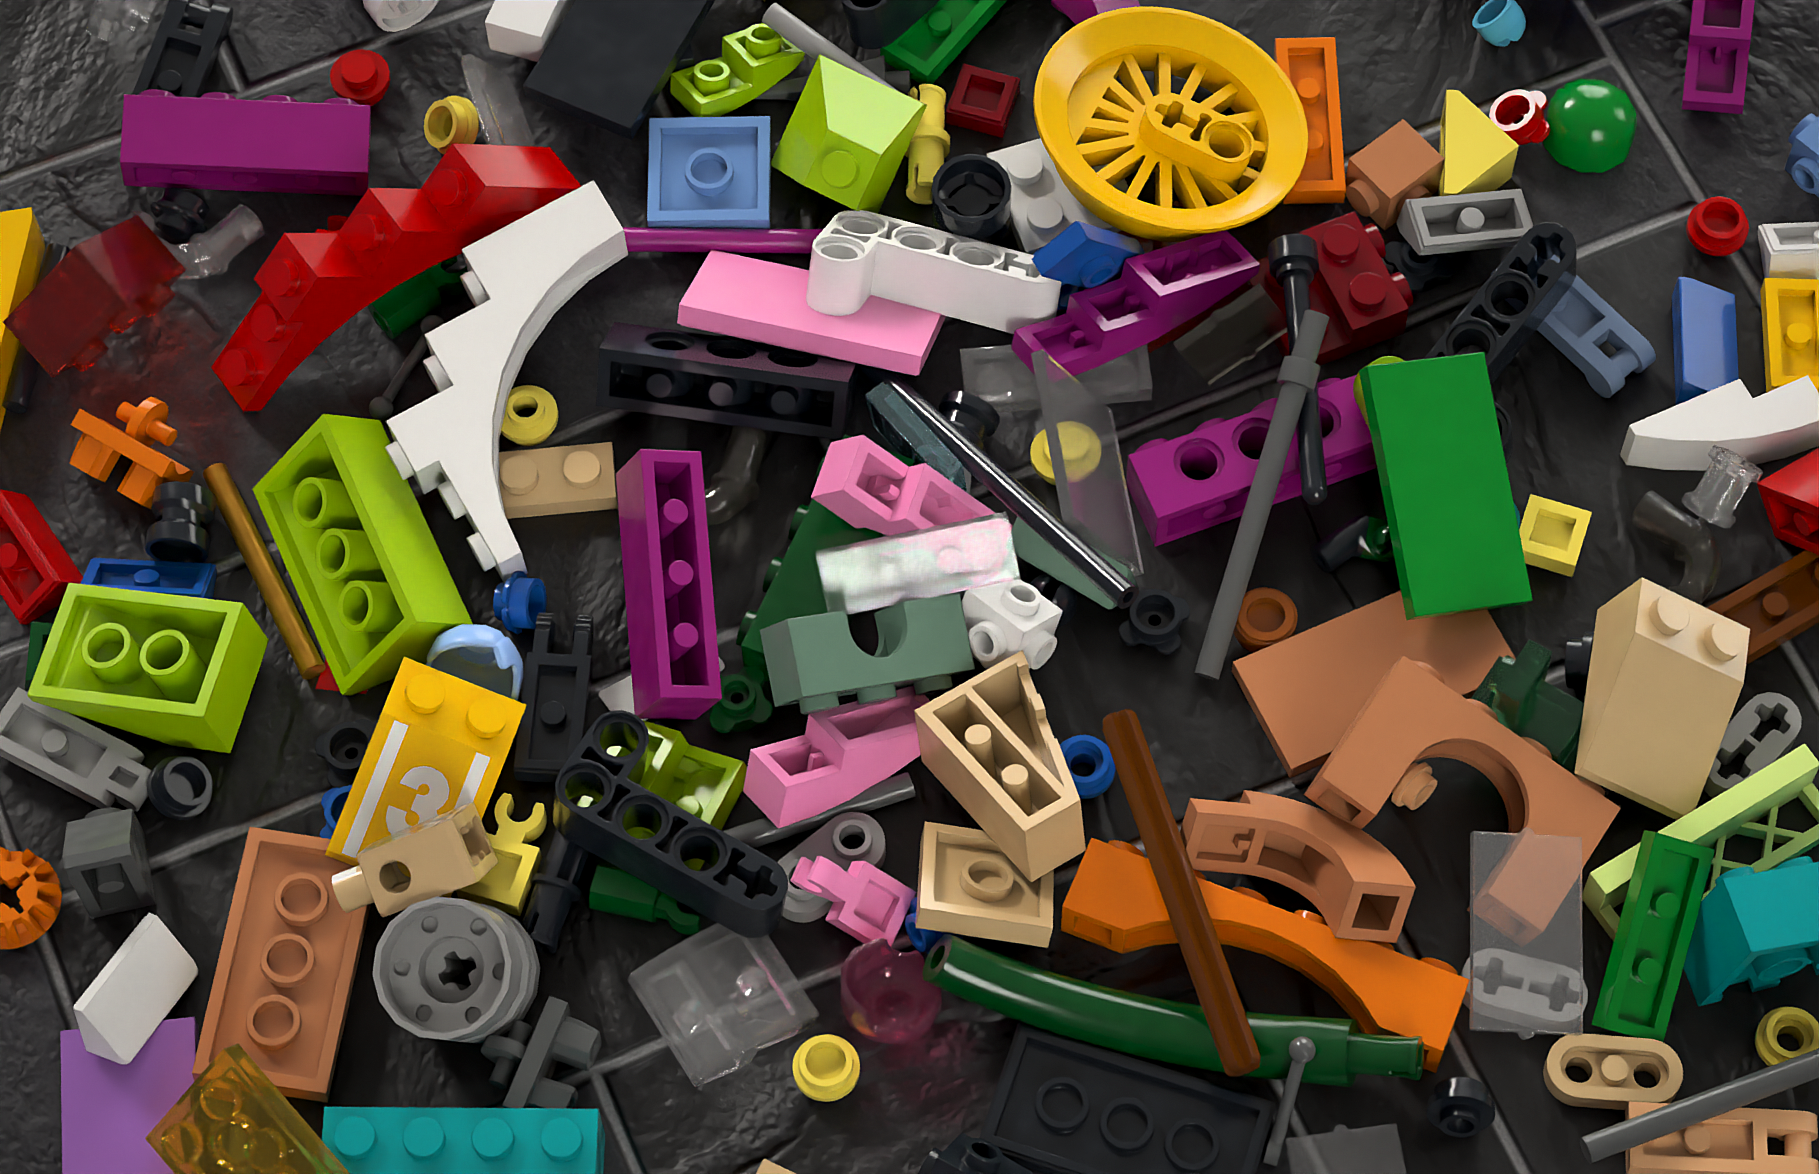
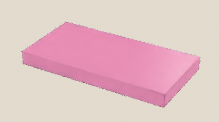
[677,250,946,376]

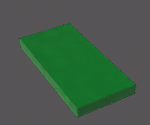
[1359,352,1533,621]

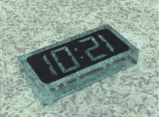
[865,382,967,492]

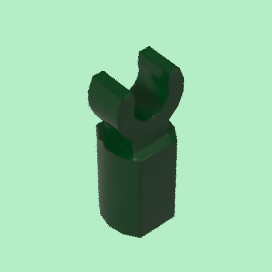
[368,256,468,339]
[589,864,701,935]

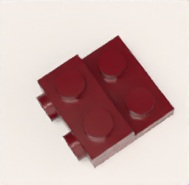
[1244,211,1413,366]

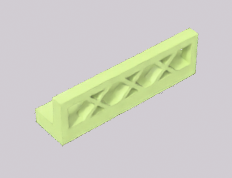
[1581,744,1819,942]

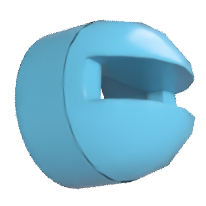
[1472,0,1526,47]

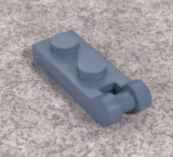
[1491,255,1656,398]

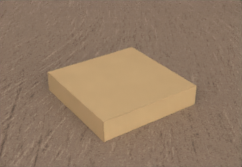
[915,821,1054,948]

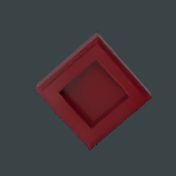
[946,64,1020,138]

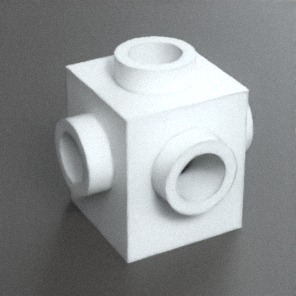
[961,568,1063,670]

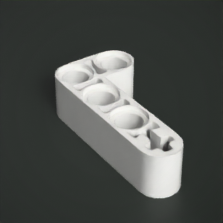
[806,210,1062,334]

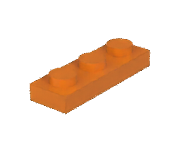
[1274,37,1346,204]

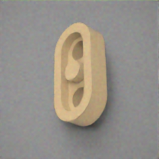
[1543,1033,1683,1110]

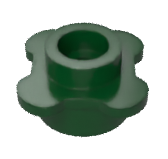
[710,665,773,733]

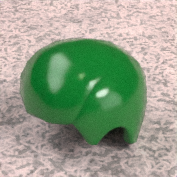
[1543,79,1637,173]

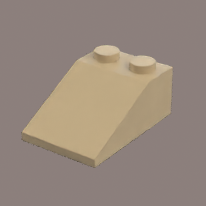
[1574,577,1750,820]

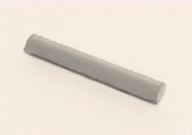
[762,3,898,91]

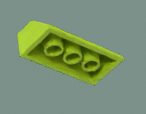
[252,414,473,696]

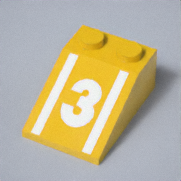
[325,657,526,898]

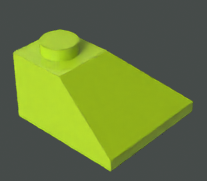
[771,54,927,214]

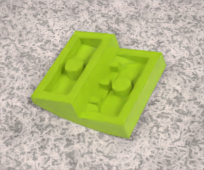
[577,720,747,871]

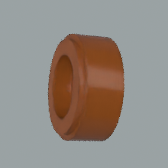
[1234,587,1298,653]

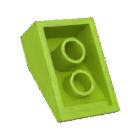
[27,583,269,753]

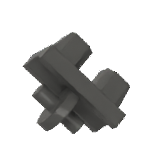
[481,996,602,1109]

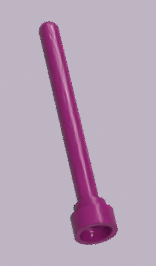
[622,227,823,253]

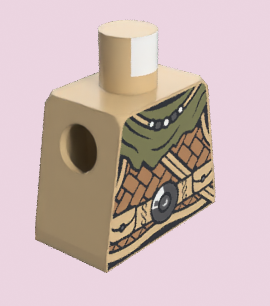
[332,801,498,917]

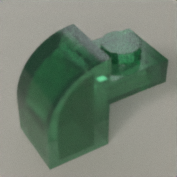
[1471,639,1584,766]

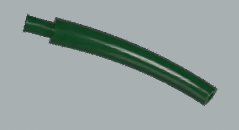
[922,933,1424,1087]

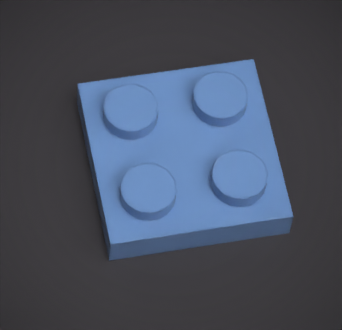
[647,116,771,229]

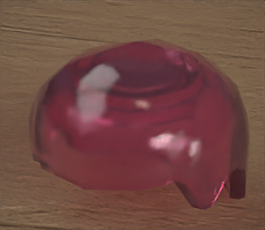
[840,938,942,1045]

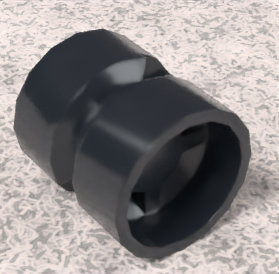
[932,154,1012,248]

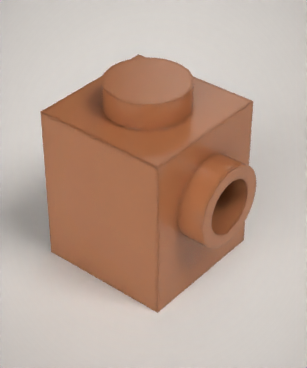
[1345,119,1445,231]

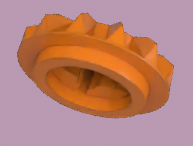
[0,847,62,950]

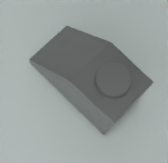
[62,808,156,919]

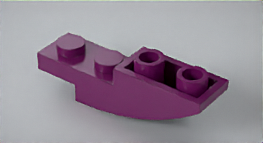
[1682,0,1755,114]

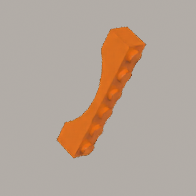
[1061,837,1470,1073]

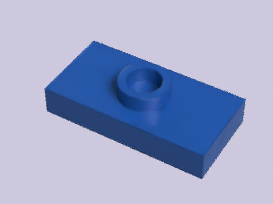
[1031,221,1145,289]

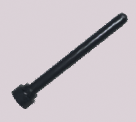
[1268,234,1327,505]

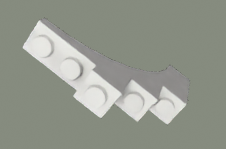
[385,180,628,583]

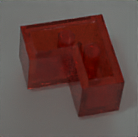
[3,215,186,378]

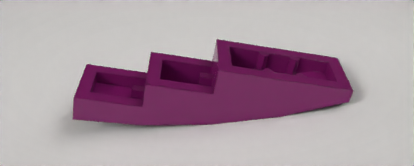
[1011,230,1260,387]

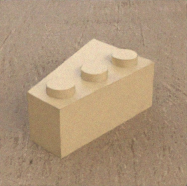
[914,650,1086,882]

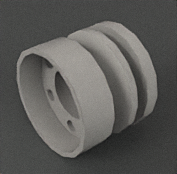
[372,896,540,1044]

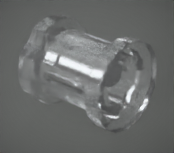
[1681,445,1763,529]

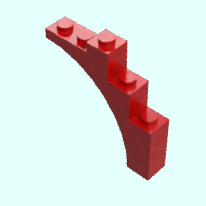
[211,143,581,411]

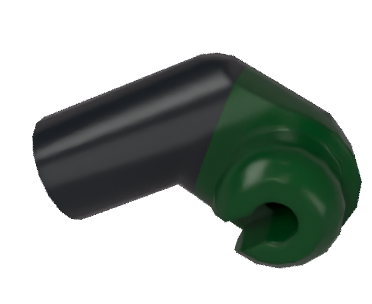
[1310,515,1395,573]

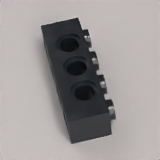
[596,322,858,440]

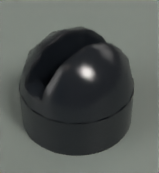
[1030,573,1077,627]

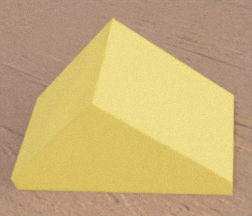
[1438,90,1519,196]

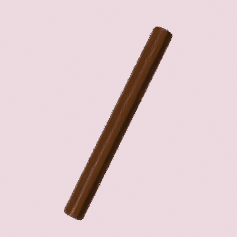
[1102,709,1261,1077]

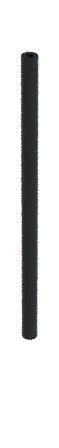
[858,364,1139,609]

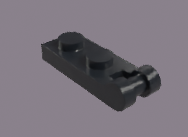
[121,0,233,125]

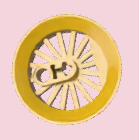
[1033,7,1308,242]

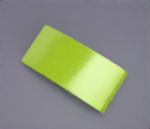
[671,23,804,117]

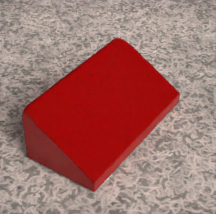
[0,489,83,625]

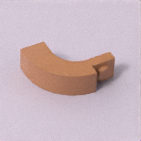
[1180,790,1416,943]

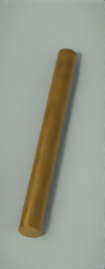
[203,463,325,679]

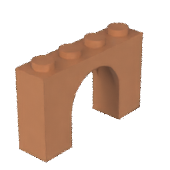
[1304,655,1621,948]

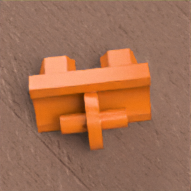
[69,397,194,509]

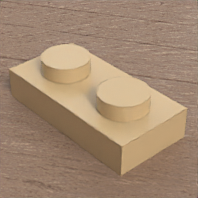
[499,442,618,519]

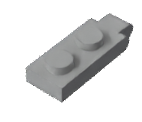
[0,687,152,812]

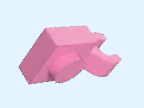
[790,856,916,951]

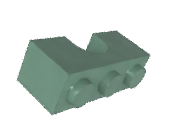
[760,593,975,714]

